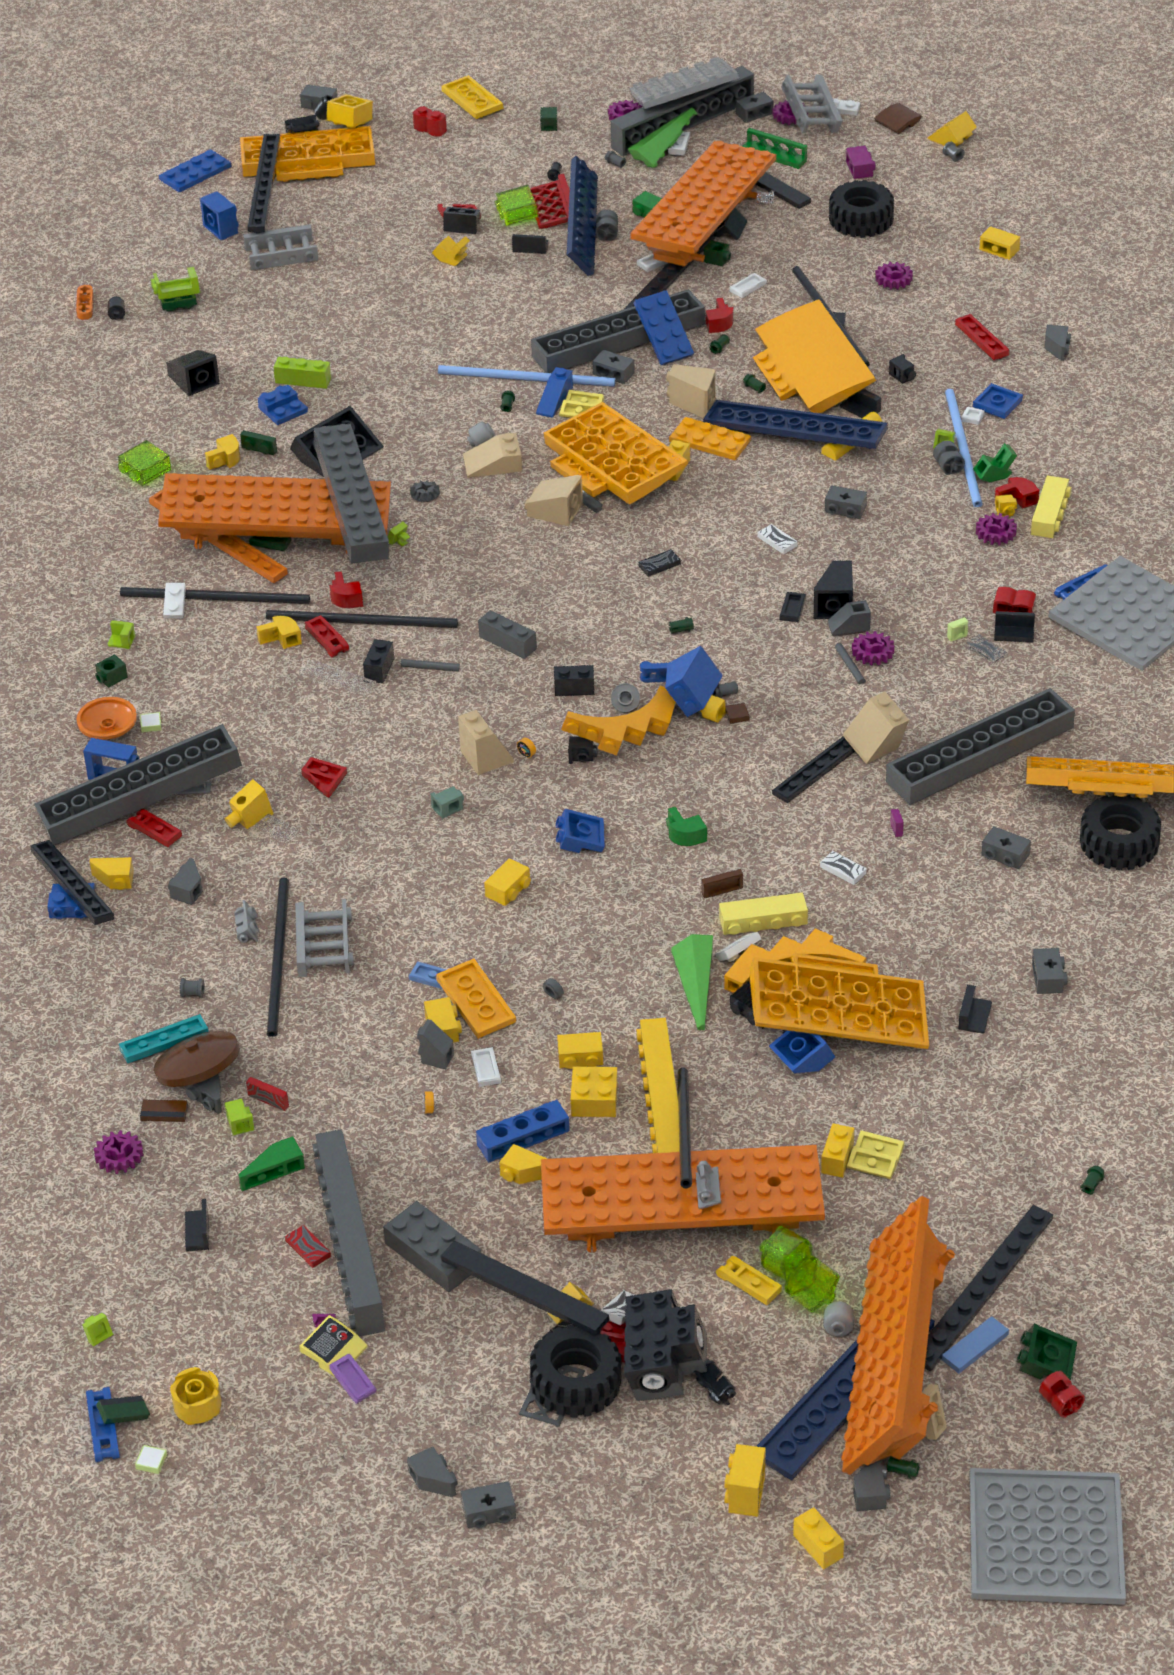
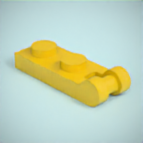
[716,1256,782,1306]

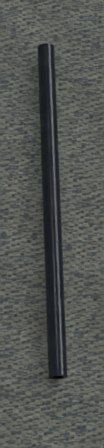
[792,266,870,367]
[120,587,310,604]
[266,610,458,628]
[267,878,289,1037]
[677,1067,692,1189]

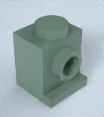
[430,786,464,819]

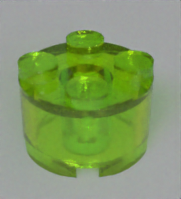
[759,1226,813,1282]
[785,1255,840,1313]

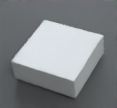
[961,407,985,425]

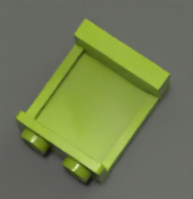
[151,266,200,300]

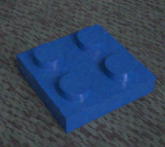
[973,383,1023,419]

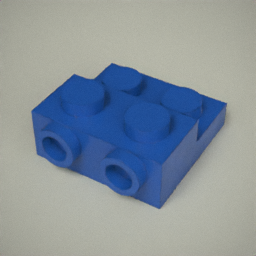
[258,385,308,426]
[555,809,605,853]
[47,883,95,919]

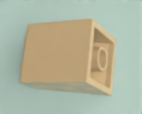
[666,364,716,418]
[525,475,583,526]
[843,692,909,764]
[458,710,514,775]

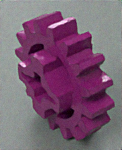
[608,100,642,120]
[773,100,808,125]
[875,262,913,290]
[975,513,1017,545]
[852,631,895,666]
[94,1130,144,1174]

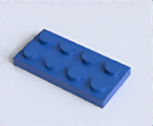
[159,149,232,193]
[634,290,694,365]

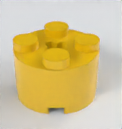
[170,1367,222,1425]

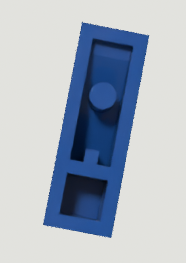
[536,367,573,418]

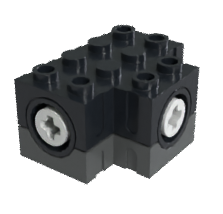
[624,1289,707,1401]

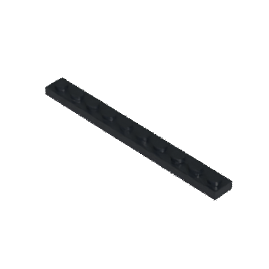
[248,134,281,233]
[623,232,716,310]
[924,1204,1053,1372]

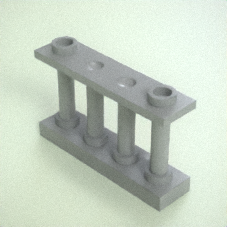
[782,75,843,133]
[243,224,318,270]
[295,899,354,977]

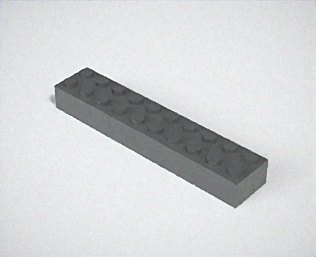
[610,66,754,156]
[531,289,705,373]
[314,424,389,564]
[886,688,1075,805]
[34,724,242,846]
[312,1129,385,1337]

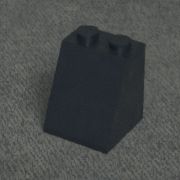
[166,350,220,396]
[813,560,853,619]

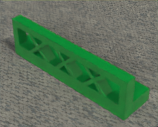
[741,128,807,169]

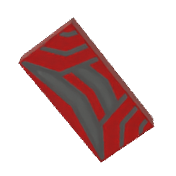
[246,1077,289,1111]
[285,1225,331,1268]

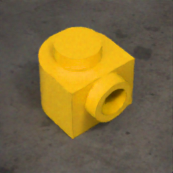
[995,495,1017,517]
[700,695,726,723]

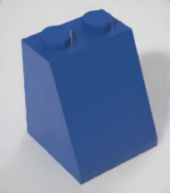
[665,646,722,717]

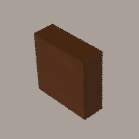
[726,703,750,724]

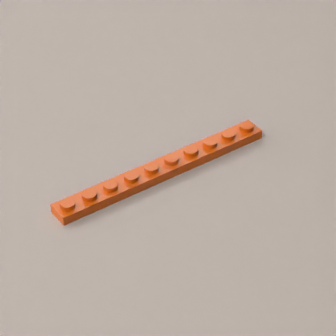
[149,489,288,583]

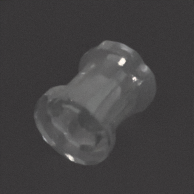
[756,190,774,206]

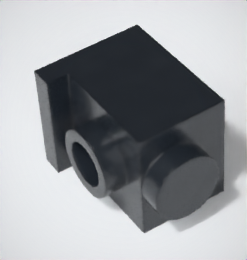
[889,354,916,384]
[568,736,598,764]

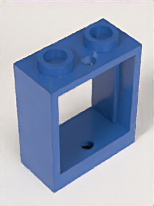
[83,738,140,780]

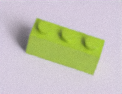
[273,356,331,389]

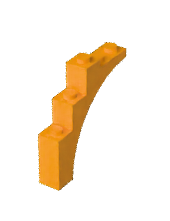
[561,685,676,756]
[724,928,867,993]

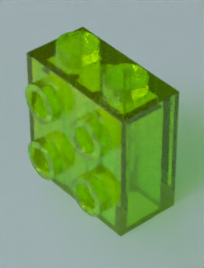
[494,184,538,226]
[118,440,171,486]

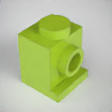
[225,1098,255,1136]

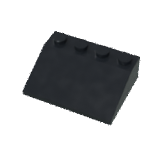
[290,405,384,477]

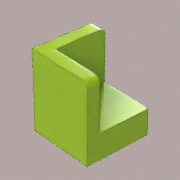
[108,620,135,649]

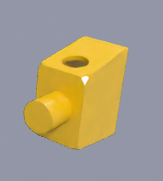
[224,779,274,829]

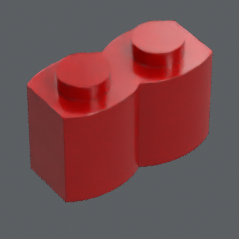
[413,106,447,137]
[993,587,1036,614]

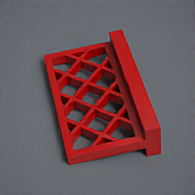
[527,173,570,229]

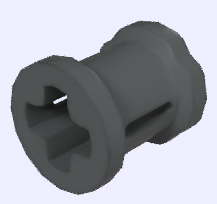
[943,141,965,162]
[180,978,205,998]

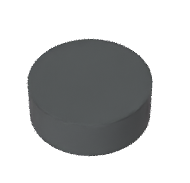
[543,978,564,999]

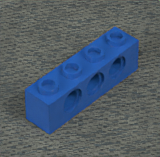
[476,1100,570,1163]

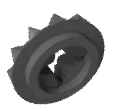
[410,480,440,502]

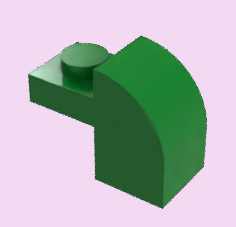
[973,443,1017,483]
[666,807,707,846]

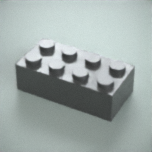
[383,1201,481,1292]

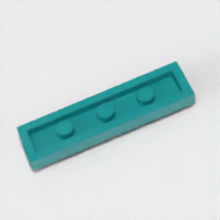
[119,1014,209,1064]

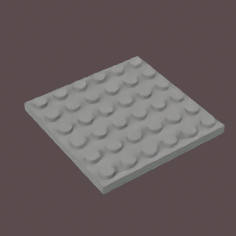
[630,57,739,109]
[1048,556,1174,671]
[969,1468,1126,1605]

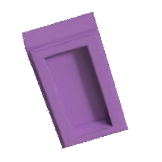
[329,1353,376,1404]

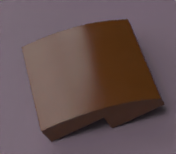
[874,102,922,134]

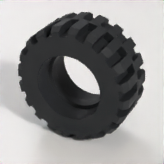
[829,180,894,238]
[1080,794,1162,870]
[530,1325,622,1418]

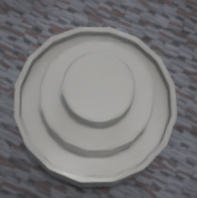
[611,683,640,713]

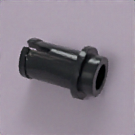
[547,162,562,181]

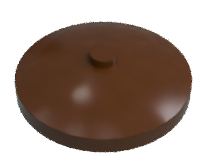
[154,1031,240,1087]

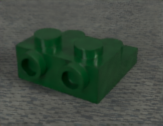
[1016,1323,1077,1380]

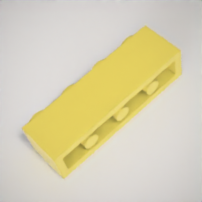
[1031,476,1072,538]
[719,892,808,935]

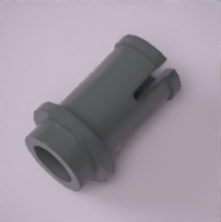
[605,151,626,168]
[713,681,738,698]

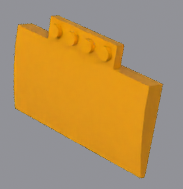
[240,126,375,182]
[753,300,876,414]
[543,402,688,505]
[1026,756,1174,798]
[750,953,929,1049]

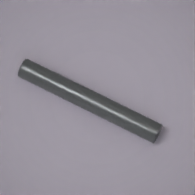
[835,643,866,684]
[401,659,460,672]

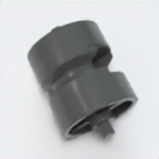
[596,210,618,241]
[933,441,965,475]

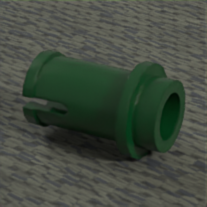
[709,334,730,354]
[743,374,766,394]
[500,390,515,412]
[668,617,694,634]
[1080,1165,1105,1195]
[887,1456,920,1479]

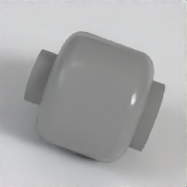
[467,422,495,447]
[823,1301,854,1337]

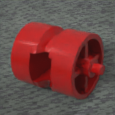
[1039,1371,1085,1418]

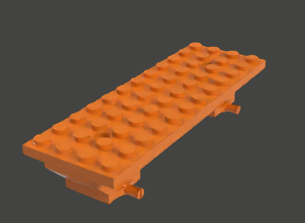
[631,141,776,266]
[158,473,391,554]
[541,1145,825,1253]
[841,1195,955,1475]

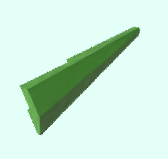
[628,108,697,168]
[671,934,713,1030]

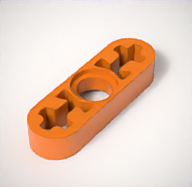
[76,285,94,320]

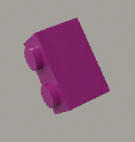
[846,146,876,179]

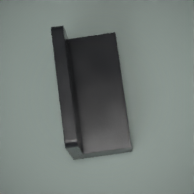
[443,207,480,234]
[714,208,748,240]
[512,234,549,254]
[840,388,881,418]
[994,611,1035,643]
[958,985,992,1034]
[185,1199,209,1252]

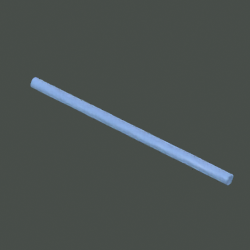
[438,365,615,387]
[945,389,982,507]

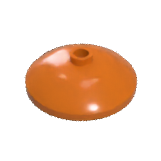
[76,697,137,740]

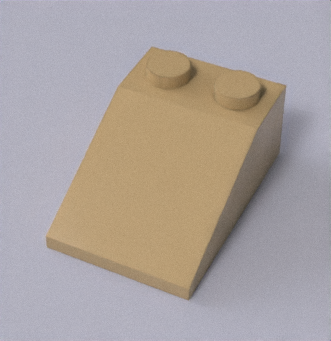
[463,433,522,478]

